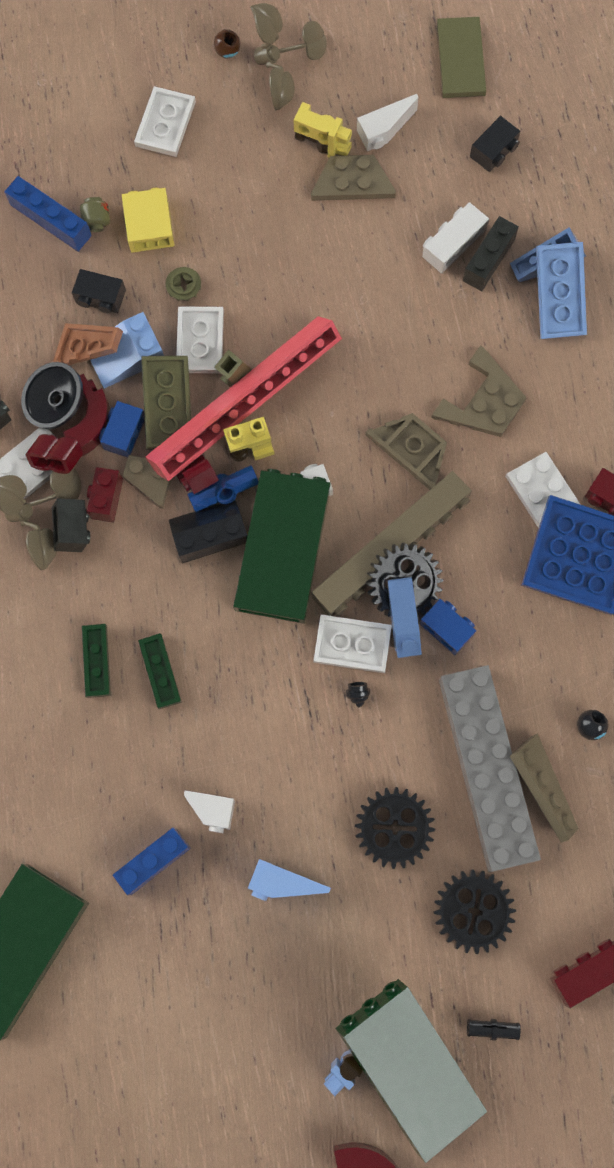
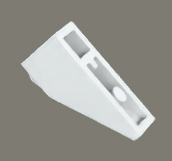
[357,94,419,151]

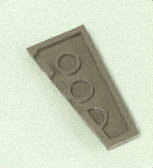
[510,733,579,843]

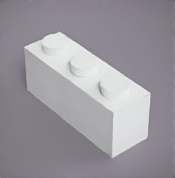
[422,202,489,274]

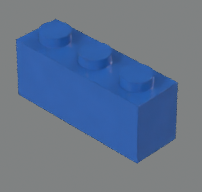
[113,827,191,895]

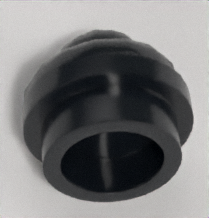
[346,682,370,708]

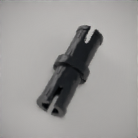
[467,1019,521,1041]

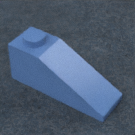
[510,227,586,282]
[387,577,422,658]

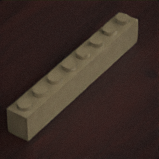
[312,471,472,616]

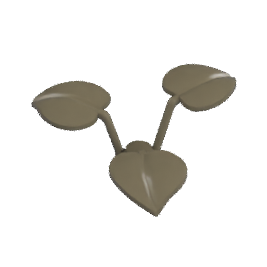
[250,3,327,110]
[0,468,81,570]

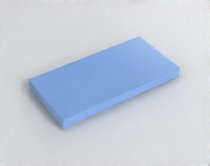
[536,242,587,339]

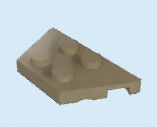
[311,155,396,201]
[366,413,447,490]

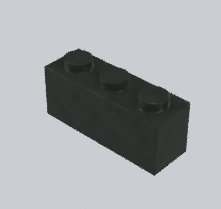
[463,216,519,291]

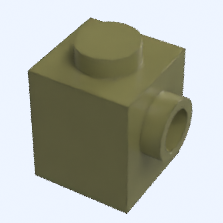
[214,349,252,387]

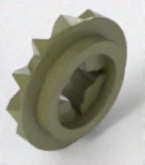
[166,267,201,301]

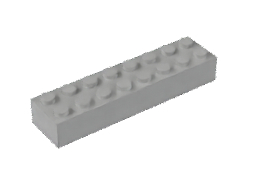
[439,665,541,872]

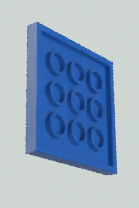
[521,495,614,615]

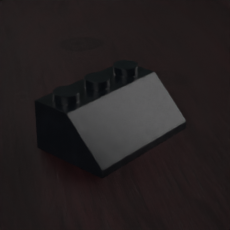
[169,499,247,564]

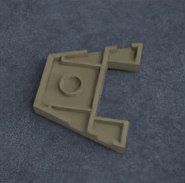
[431,345,527,437]

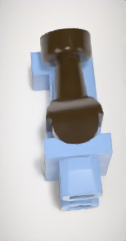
[324,1050,362,1096]

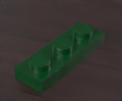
[82,624,111,698]
[138,633,182,710]

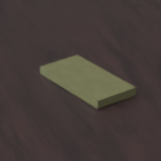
[437,17,486,98]
[141,356,191,450]

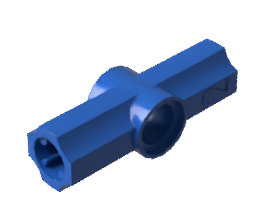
[188,465,259,512]

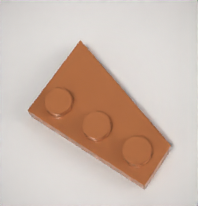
[53,323,123,365]

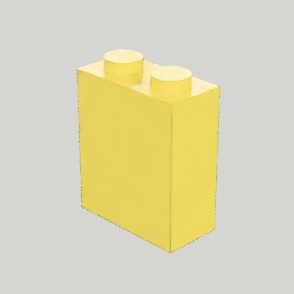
[122,188,175,253]

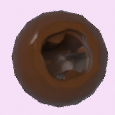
[214,29,241,58]

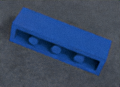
[4,176,92,252]

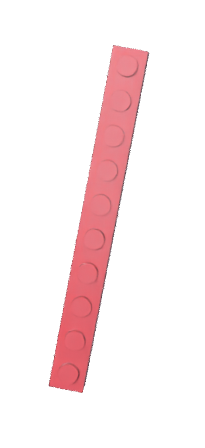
[145,316,342,481]

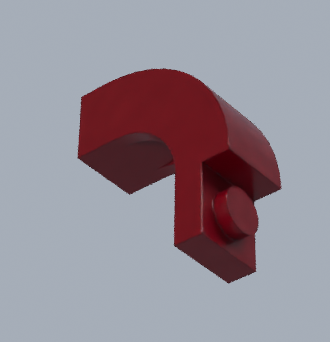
[63,373,110,457]
[334,1142,398,1168]

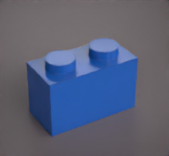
[99,401,145,458]
[419,599,476,655]

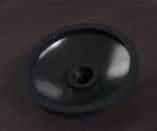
[21,362,83,429]

